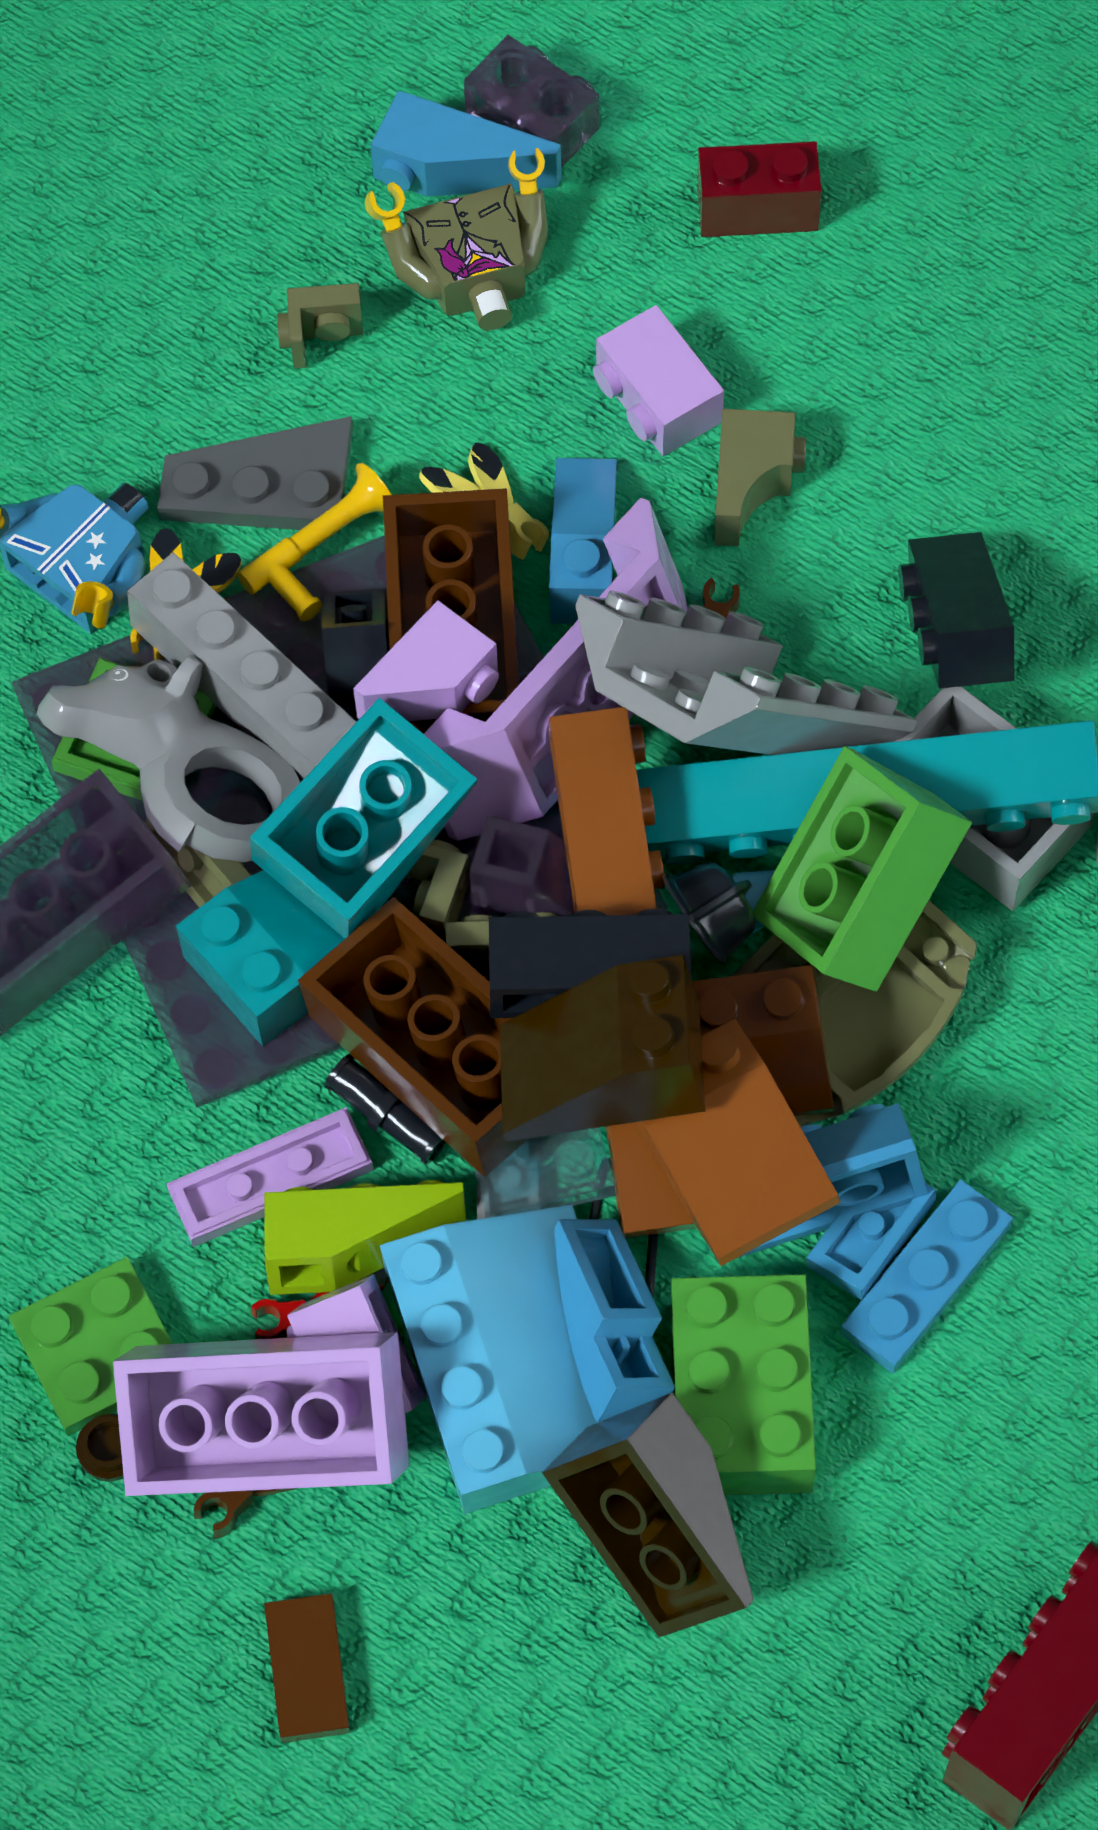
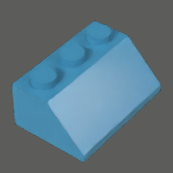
[740,1103,928,1257]

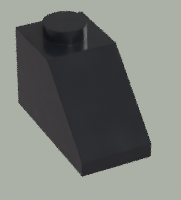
[322,588,389,707]

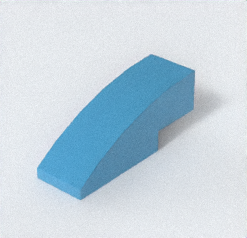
[554,1219,675,1423]

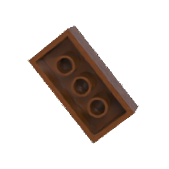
[383,488,519,734]
[298,897,529,1177]

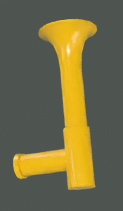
[237,463,391,622]

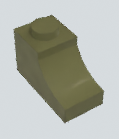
[714,409,806,546]

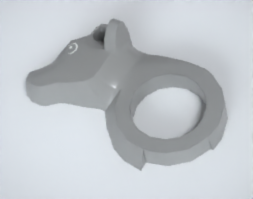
[37,655,300,862]

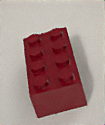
[941,1540,1098,1830]

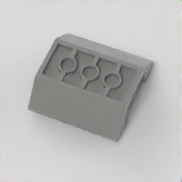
[575,590,918,755]

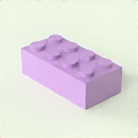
[113,1332,409,1496]

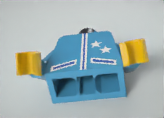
[0,482,149,634]

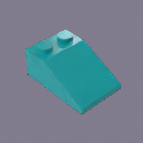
[250,698,477,938]
[176,870,388,1047]

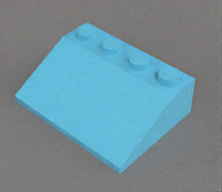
[380,1204,596,1514]

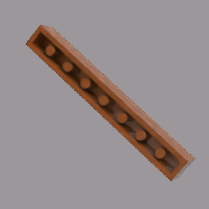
[548,707,697,1239]

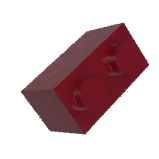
[697,141,821,237]

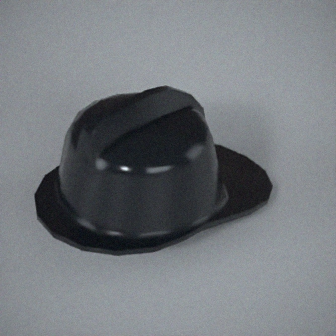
[663,862,756,964]

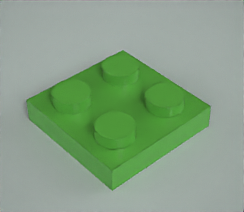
[8,1256,173,1436]

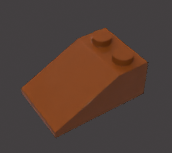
[633,1019,841,1266]

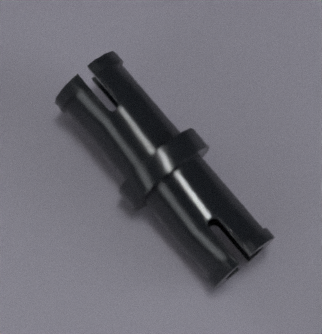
[325,1054,447,1165]

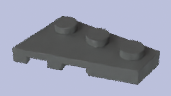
[157,416,353,533]

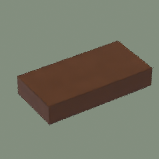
[264,1593,350,1743]

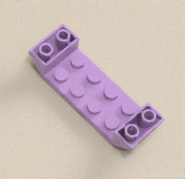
[424,498,688,841]

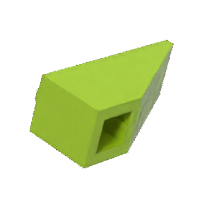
[264,1180,466,1295]

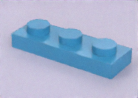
[840,1179,1013,1374]

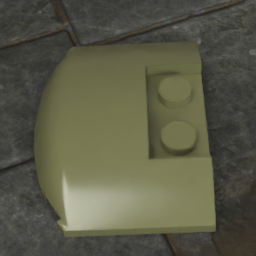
[732,900,977,1127]

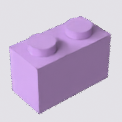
[593,305,724,457]

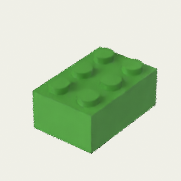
[671,1275,816,1495]

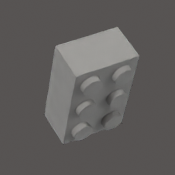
[893,687,1095,911]

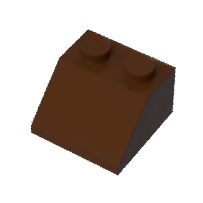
[692,965,834,1116]

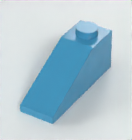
[371,90,562,197]
[549,458,617,624]

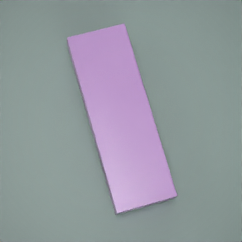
[166,1107,373,1247]

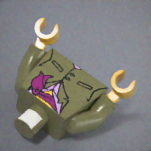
[364,147,548,330]

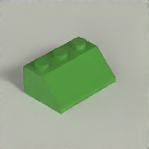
[753,746,972,992]

